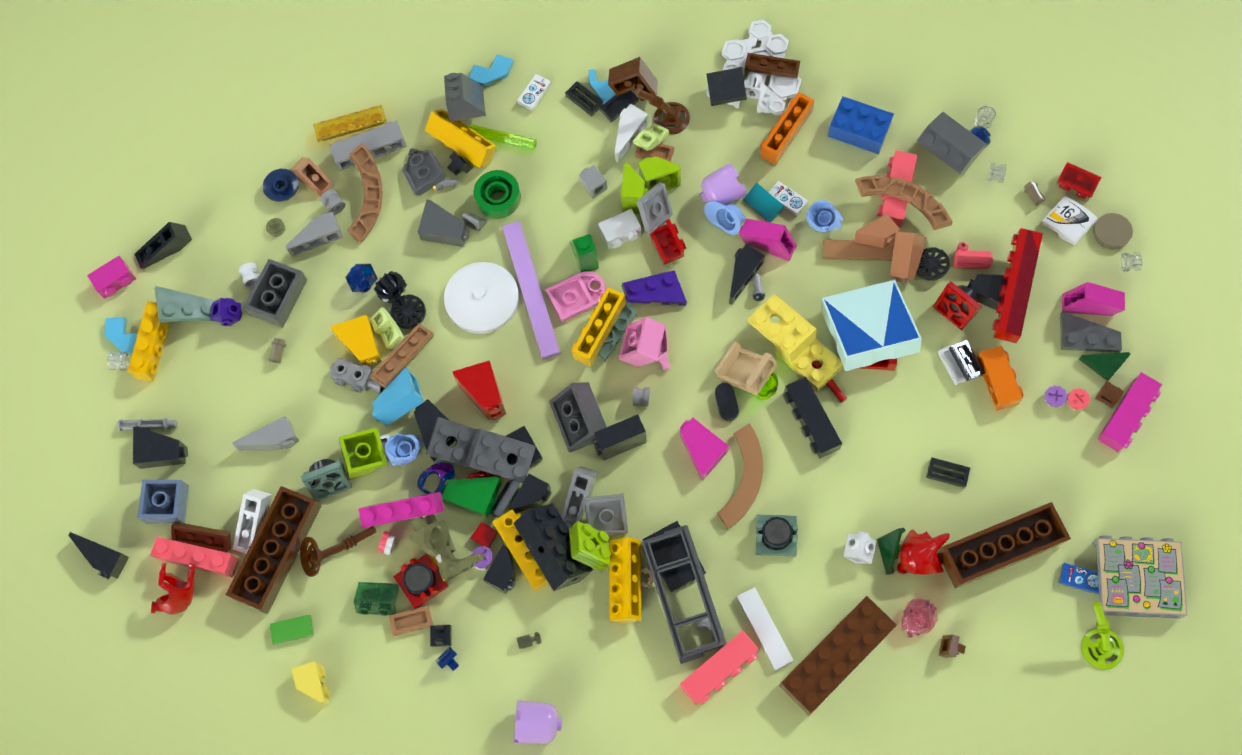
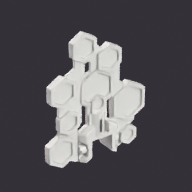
[707,19,802,115]

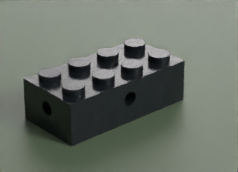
[513,503,593,591]

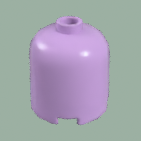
[700,163,747,205]
[514,700,562,744]

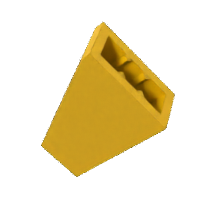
[330,315,382,367]

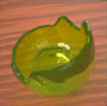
[751,373,779,400]

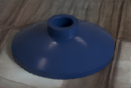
[262,168,299,202]

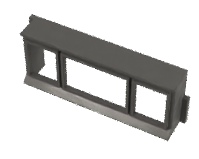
[642,525,727,664]

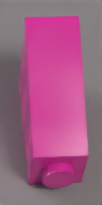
[739,218,797,261]
[1062,282,1125,316]
[680,417,729,480]

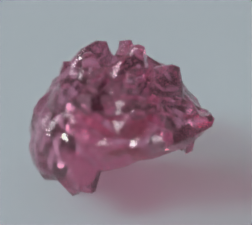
[901,598,938,638]

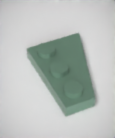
[154,286,215,323]
[598,301,637,362]

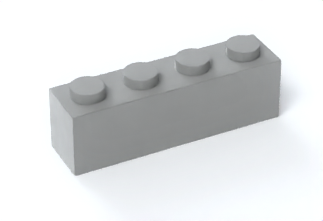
[329,120,407,171]

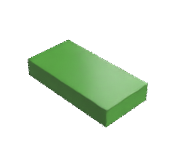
[270,615,314,645]

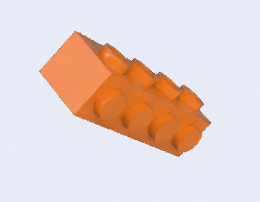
[759,92,815,166]

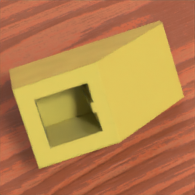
[291,661,331,704]

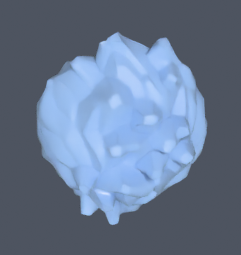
[805,200,843,233]
[385,434,424,467]

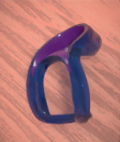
[417,462,455,494]

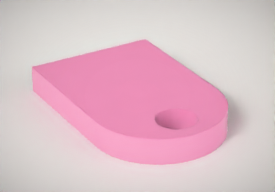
[545,271,606,323]

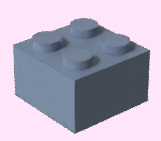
[138,480,189,523]

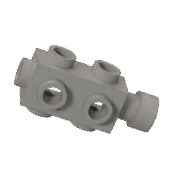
[329,358,385,393]

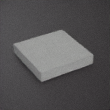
[637,182,673,234]
[584,493,628,535]

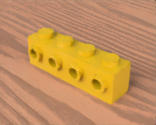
[425,109,497,168]
[571,287,626,367]
[128,301,170,381]
[492,509,549,592]
[609,537,641,623]

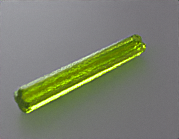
[469,124,537,150]

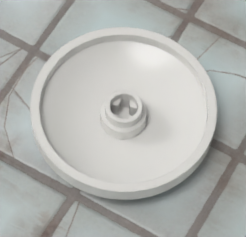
[444,262,519,334]

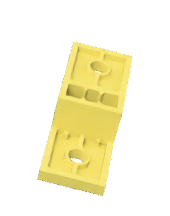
[748,294,843,391]

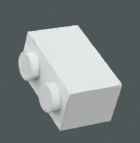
[598,209,641,249]

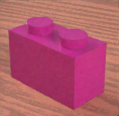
[87,256,136,299]

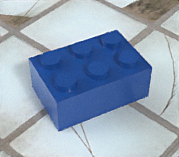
[828,96,894,154]

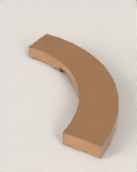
[347,143,383,244]
[855,175,953,230]
[717,423,763,530]

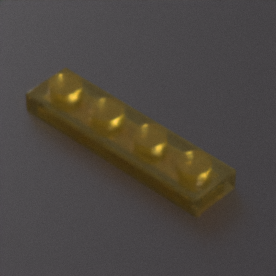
[313,105,387,143]

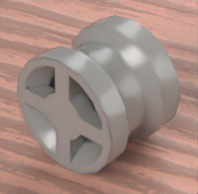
[633,387,650,407]

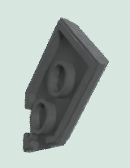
[402,148,446,196]

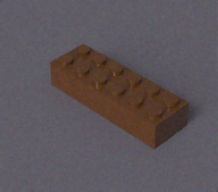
[225,486,321,614]
[937,502,1071,589]
[779,596,897,716]

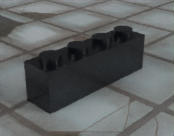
[783,377,842,459]

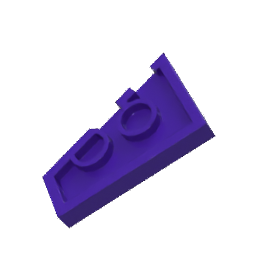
[621,270,687,306]

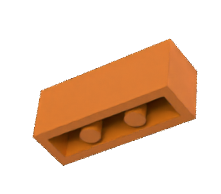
[977,346,1023,411]

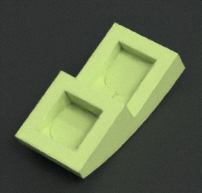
[633,123,669,151]
[370,307,404,350]

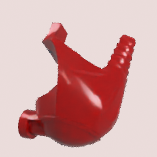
[897,529,950,575]
[151,563,195,615]

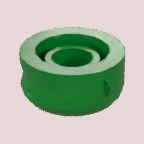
[473,170,521,219]

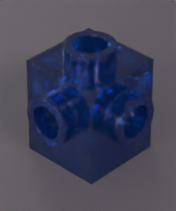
[345,264,378,293]

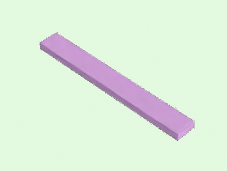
[502,221,560,360]

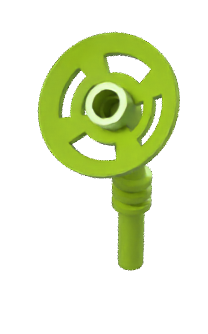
[1081,602,1124,670]

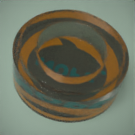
[266,218,285,237]

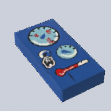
[1059,563,1099,594]

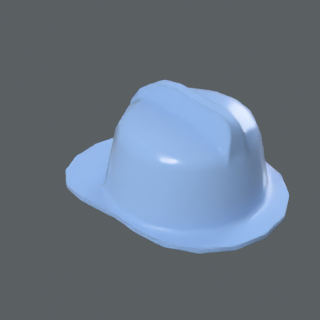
[704,201,746,235]

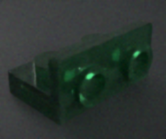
[354,582,399,616]

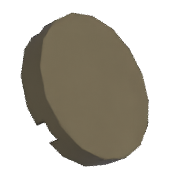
[1093,213,1133,250]

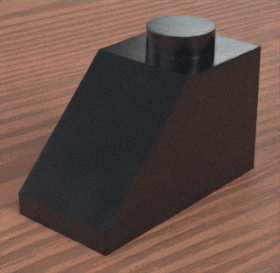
[509,474,552,513]
[483,545,516,594]

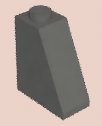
[418,199,469,247]

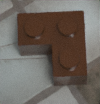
[608,57,658,101]

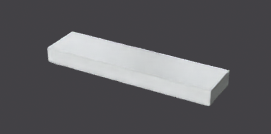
[737,587,794,671]

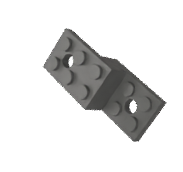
[426,417,536,483]

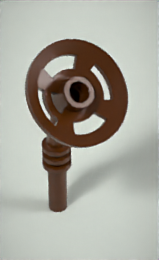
[635,88,690,134]
[300,526,377,577]

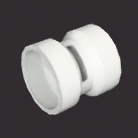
[239,263,260,288]

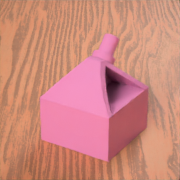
[619,317,671,370]

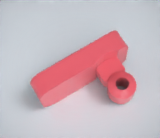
[953,242,993,269]

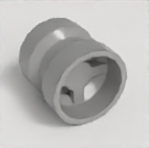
[320,189,346,215]

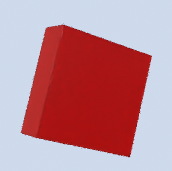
[471,522,498,548]

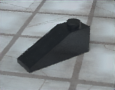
[134,222,192,269]
[729,244,765,305]
[68,532,129,579]

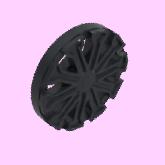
[916,247,950,281]
[391,294,426,329]

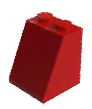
[452,360,506,420]

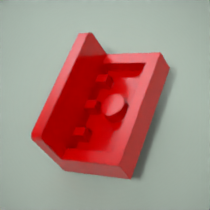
[1056,162,1102,199]
[649,219,686,265]

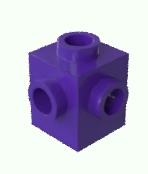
[210,298,242,326]

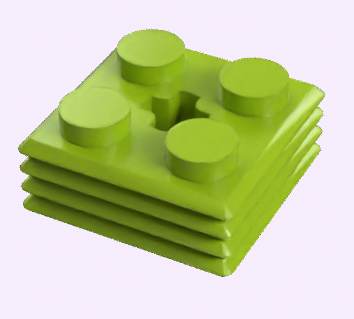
[569,521,611,572]

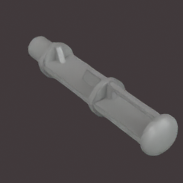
[117,418,177,431]

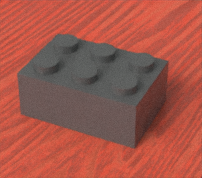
[244,259,307,328]

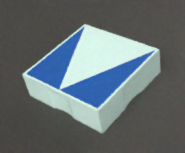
[821,280,922,371]

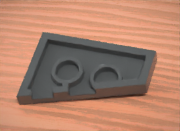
[1060,311,1122,353]

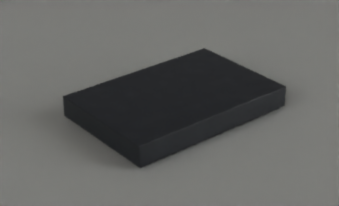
[642,521,706,593]

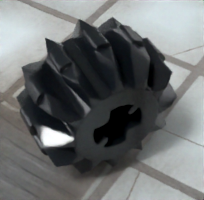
[374,271,407,303]

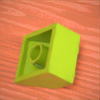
[638,156,681,191]
[621,163,648,214]
[339,427,387,480]

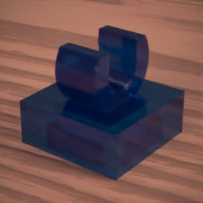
[435,647,459,671]

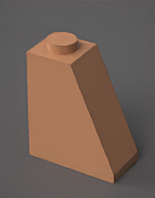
[889,231,927,283]

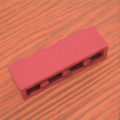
[877,150,917,228]
[150,536,238,578]
[680,630,759,705]

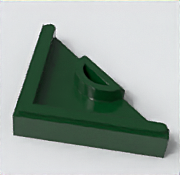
[1079,352,1131,381]
[877,528,906,575]

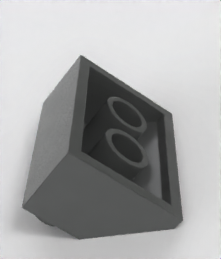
[444,73,486,122]
[917,112,987,174]
[549,382,606,452]

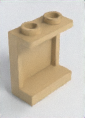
[715,341,778,396]

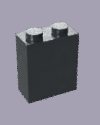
[593,414,647,461]

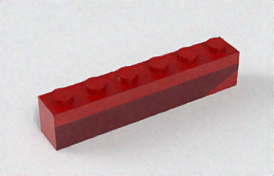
[992,228,1043,343]

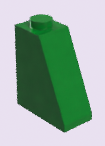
[569,234,599,272]
[441,477,502,518]

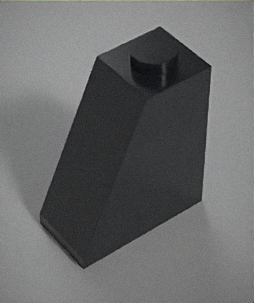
[967,274,1006,310]
[414,399,456,461]
[133,426,188,469]

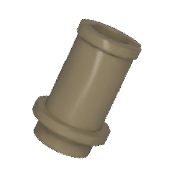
[1024,181,1046,206]
[269,338,286,363]

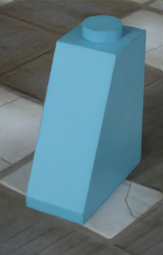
[372,367,424,426]

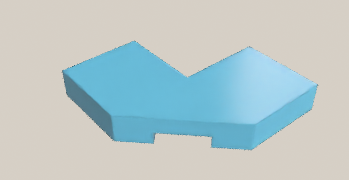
[469,55,514,87]
[104,317,138,354]

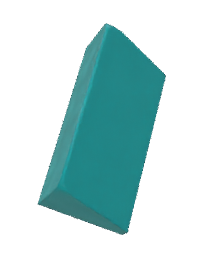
[743,183,783,223]

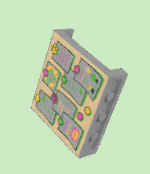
[1092,535,1187,619]

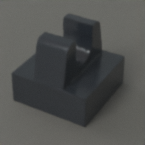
[447,152,472,176]
[430,625,452,647]

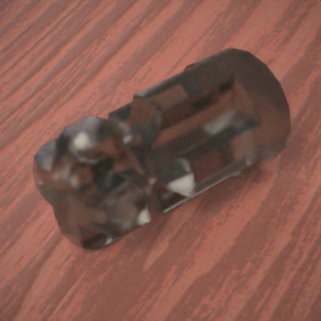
[517,632,542,649]

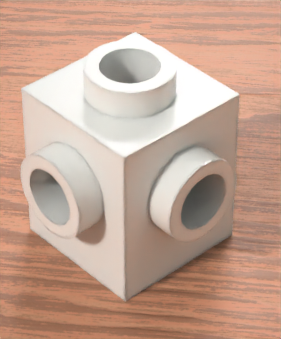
[843,531,876,564]

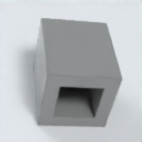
[579,165,607,199]

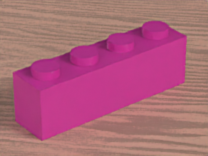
[1097,372,1162,452]
[358,492,444,528]

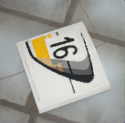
[1042,196,1097,245]

